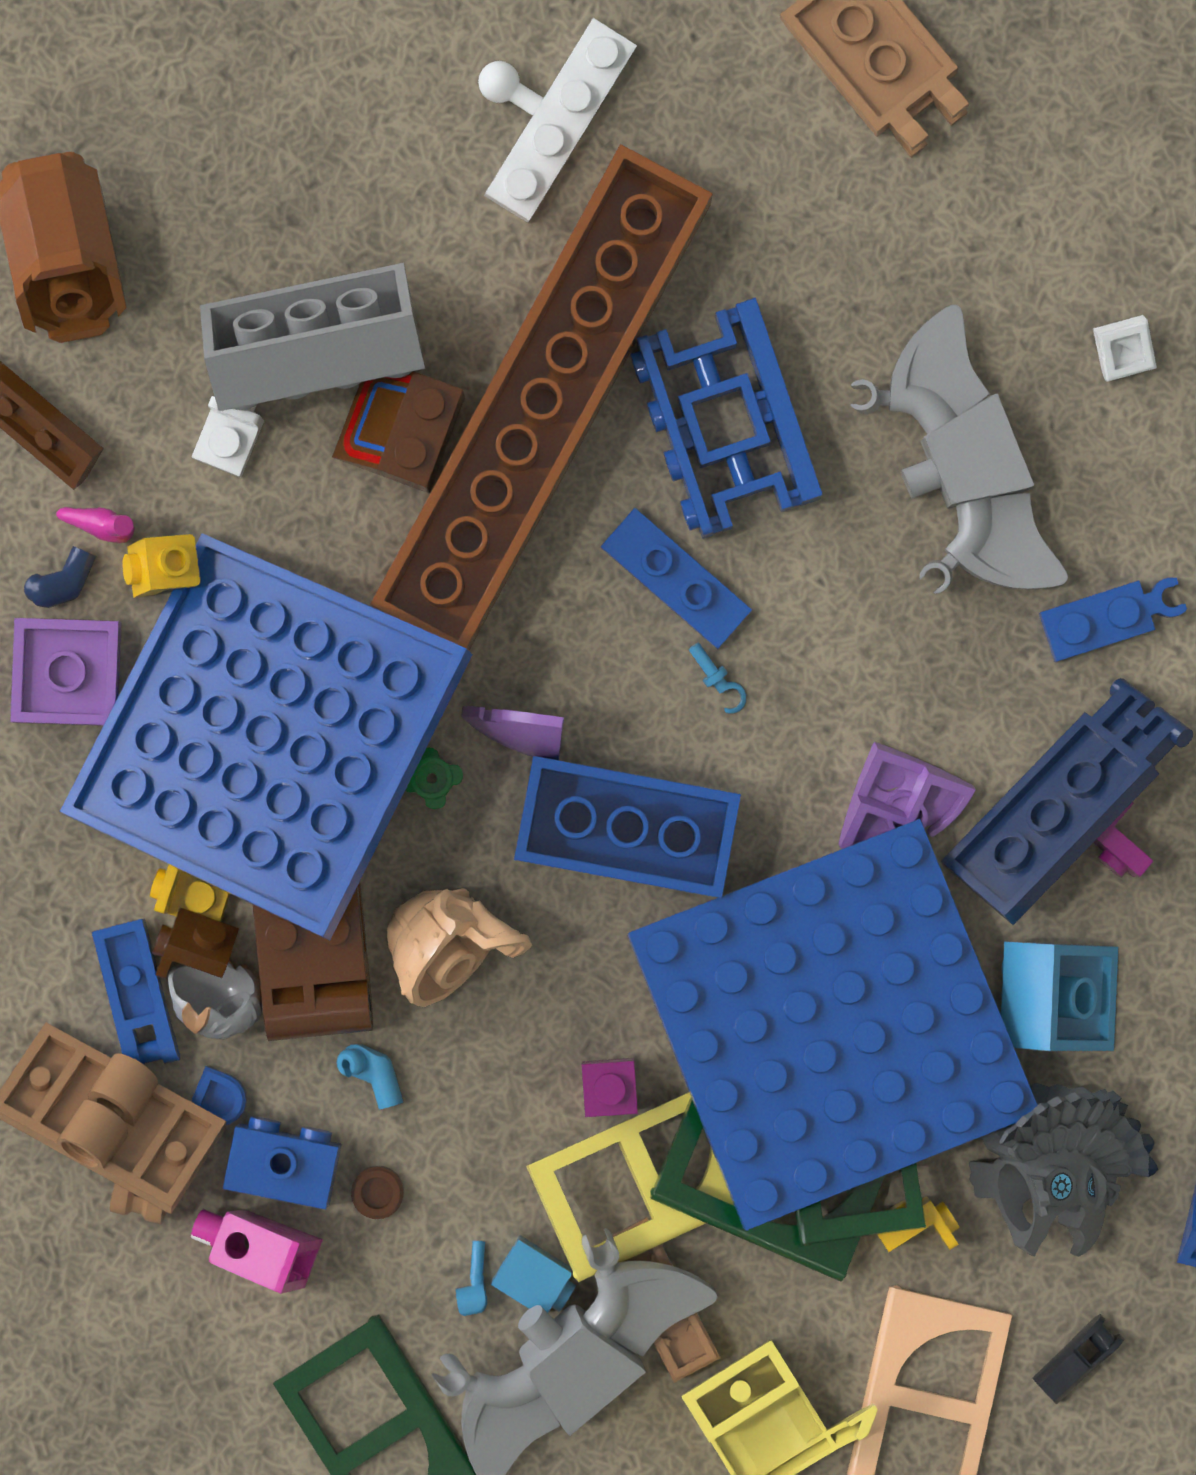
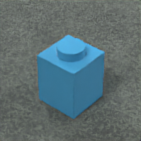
[491,1235,576,1313]

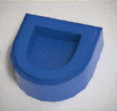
[191,1066,247,1125]

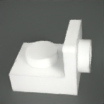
[192,396,264,478]

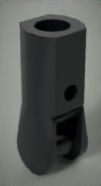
[1032,1314,1124,1405]

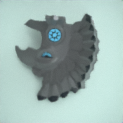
[969,1083,1158,1257]

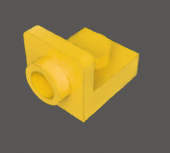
[150,864,230,922]

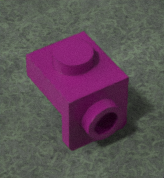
[1093,802,1153,878]

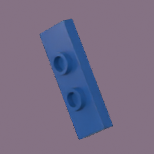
[601,508,752,650]

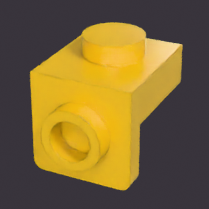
[122,534,200,598]
[878,1196,960,1252]

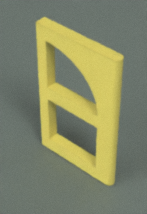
[526,1092,734,1282]

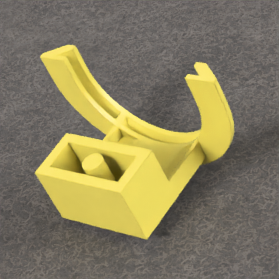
[681,1339,878,1475]

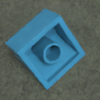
[1000,942,1118,1051]

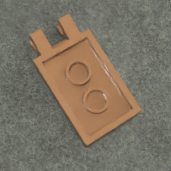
[780,0,969,158]

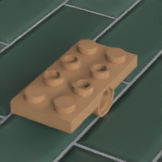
[0,1022,226,1214]

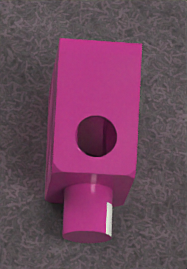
[191,1209,323,1294]

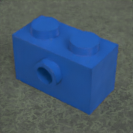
[223,1116,342,1210]

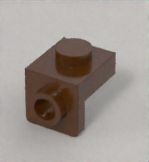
[152,908,239,979]

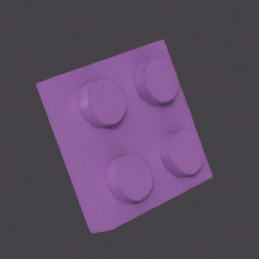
[10,618,121,726]

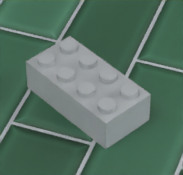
[200,263,425,412]

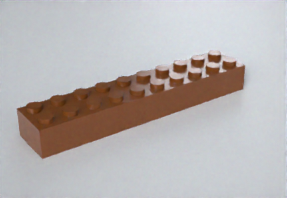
[370,144,713,650]

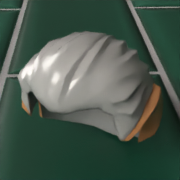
[168,961,263,1039]

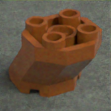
[0,152,127,343]

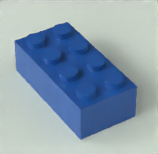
[514,756,741,898]

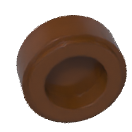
[351,1166,404,1219]

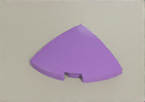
[461,706,564,761]
[838,742,976,849]

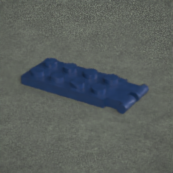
[941,678,1193,925]

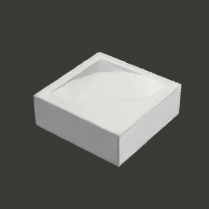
[1093,315,1157,382]

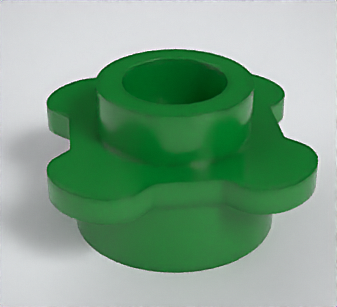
[405,747,463,809]

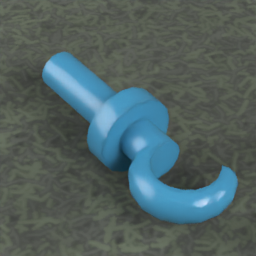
[688,642,746,714]

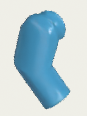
[336,1044,403,1110]

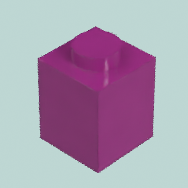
[581,1058,638,1117]

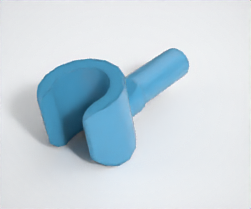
[455,1241,487,1316]

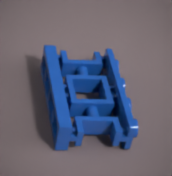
[630,297,823,539]

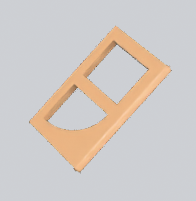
[847,1285,1012,1475]

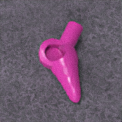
[56,507,135,544]

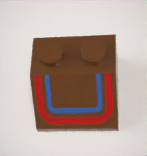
[332,371,465,493]

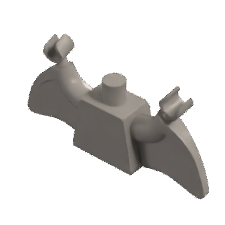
[850,305,1068,594]
[431,1228,717,1475]

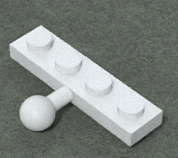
[478,18,637,222]

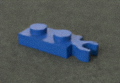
[1039,577,1187,662]

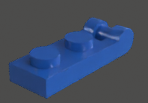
[92,918,180,1065]

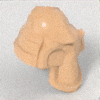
[387,888,532,1007]

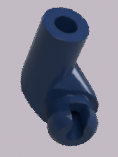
[24,546,97,608]

